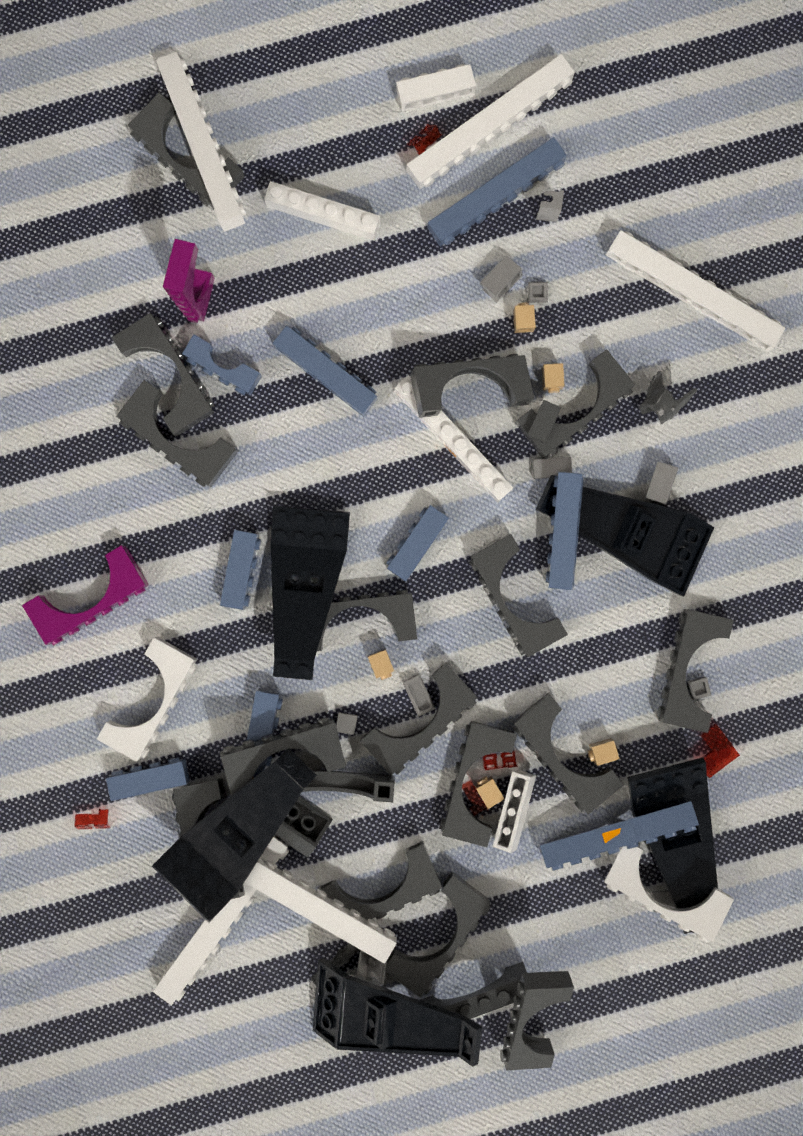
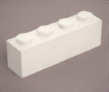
[396,64,476,112]
[493,770,536,853]

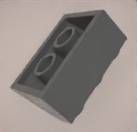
[275,797,333,858]

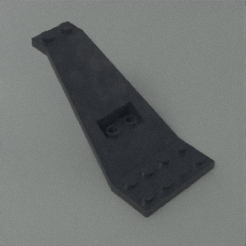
[535,475,715,597]
[271,505,350,680]
[152,748,317,923]
[627,757,718,934]
[312,958,482,1067]

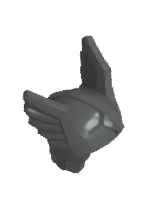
[639,371,697,424]

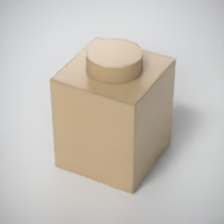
[513,302,536,333]
[542,363,564,393]
[368,649,394,680]
[587,738,620,766]
[475,776,505,809]

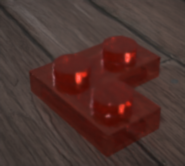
[700,724,740,778]

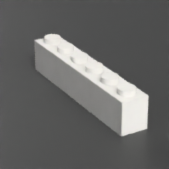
[264,181,380,241]

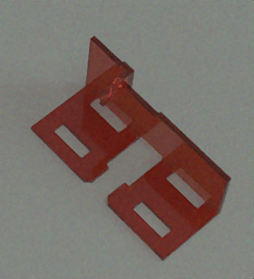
[407,124,441,155]
[483,751,518,770]
[462,780,488,816]
[74,809,111,830]

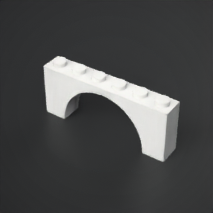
[97,637,197,762]
[604,846,734,942]

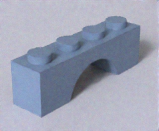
[182,334,262,396]

